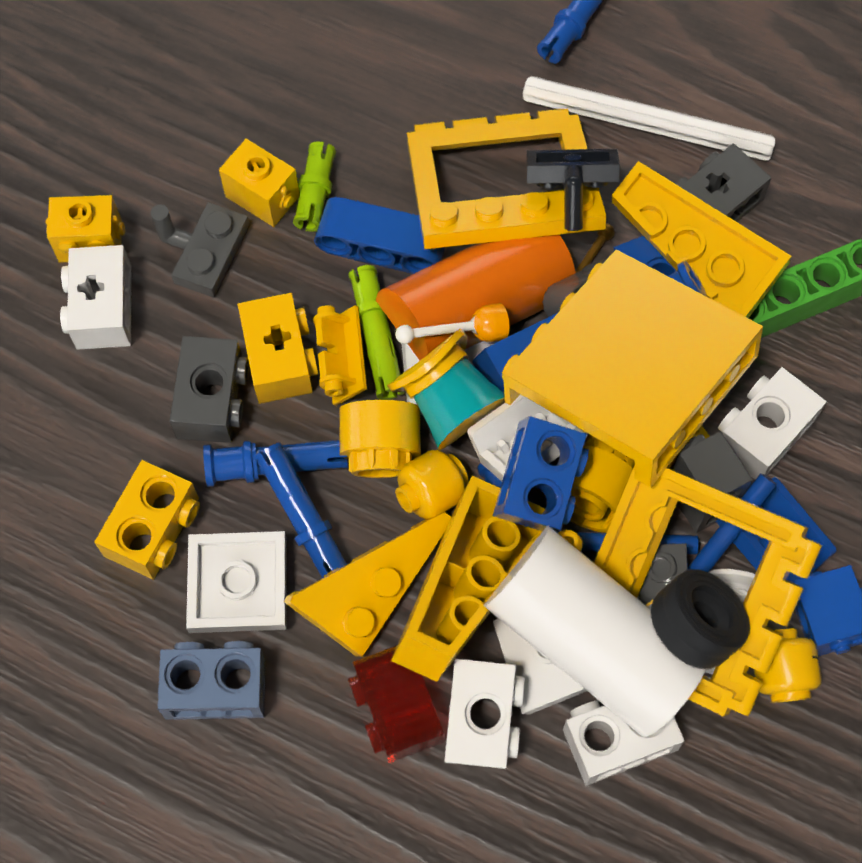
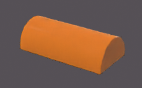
[376,235,575,360]

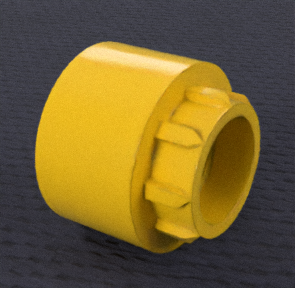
[339,400,421,478]
[570,437,635,533]

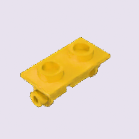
[313,305,367,406]

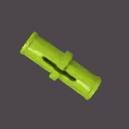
[293,141,336,232]

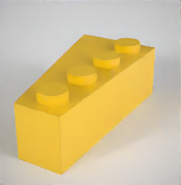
[391,476,545,682]

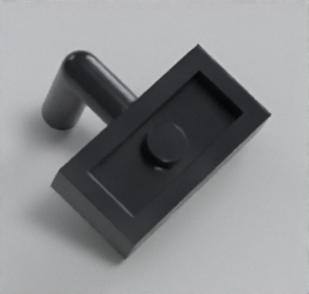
[527,149,620,231]

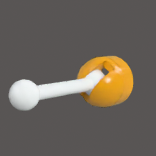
[395,303,509,344]

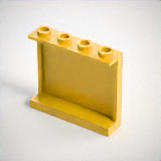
[502,249,763,488]

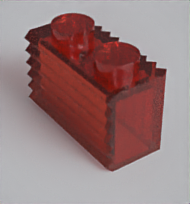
[348,645,444,763]

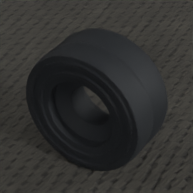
[651,569,750,669]

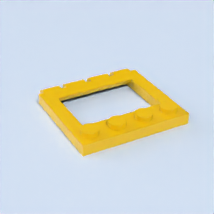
[407,108,606,249]
[594,467,822,717]

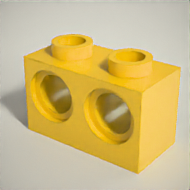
[94,460,200,580]

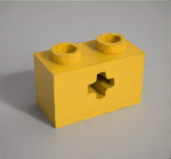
[237,292,318,404]

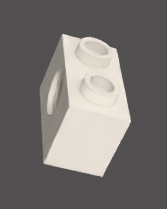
[718,367,827,480]
[445,659,524,769]

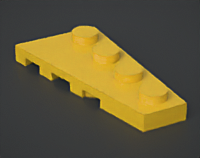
[612,161,791,318]

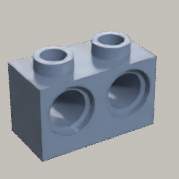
[158,641,266,720]

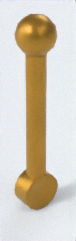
[575,223,615,273]

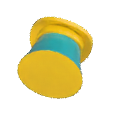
[387,329,505,450]

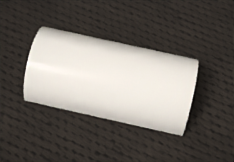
[483,526,706,737]

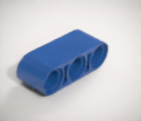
[314,197,445,274]

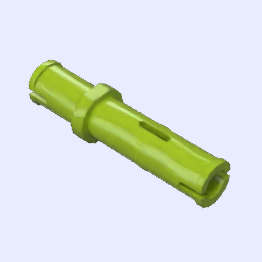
[348,265,406,400]

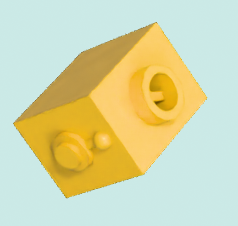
[219,139,300,227]
[46,195,125,263]

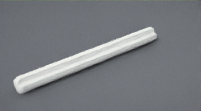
[523,76,775,161]

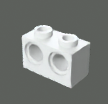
[563,701,684,786]

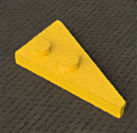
[283,512,451,657]

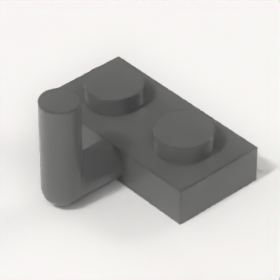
[151,202,250,297]

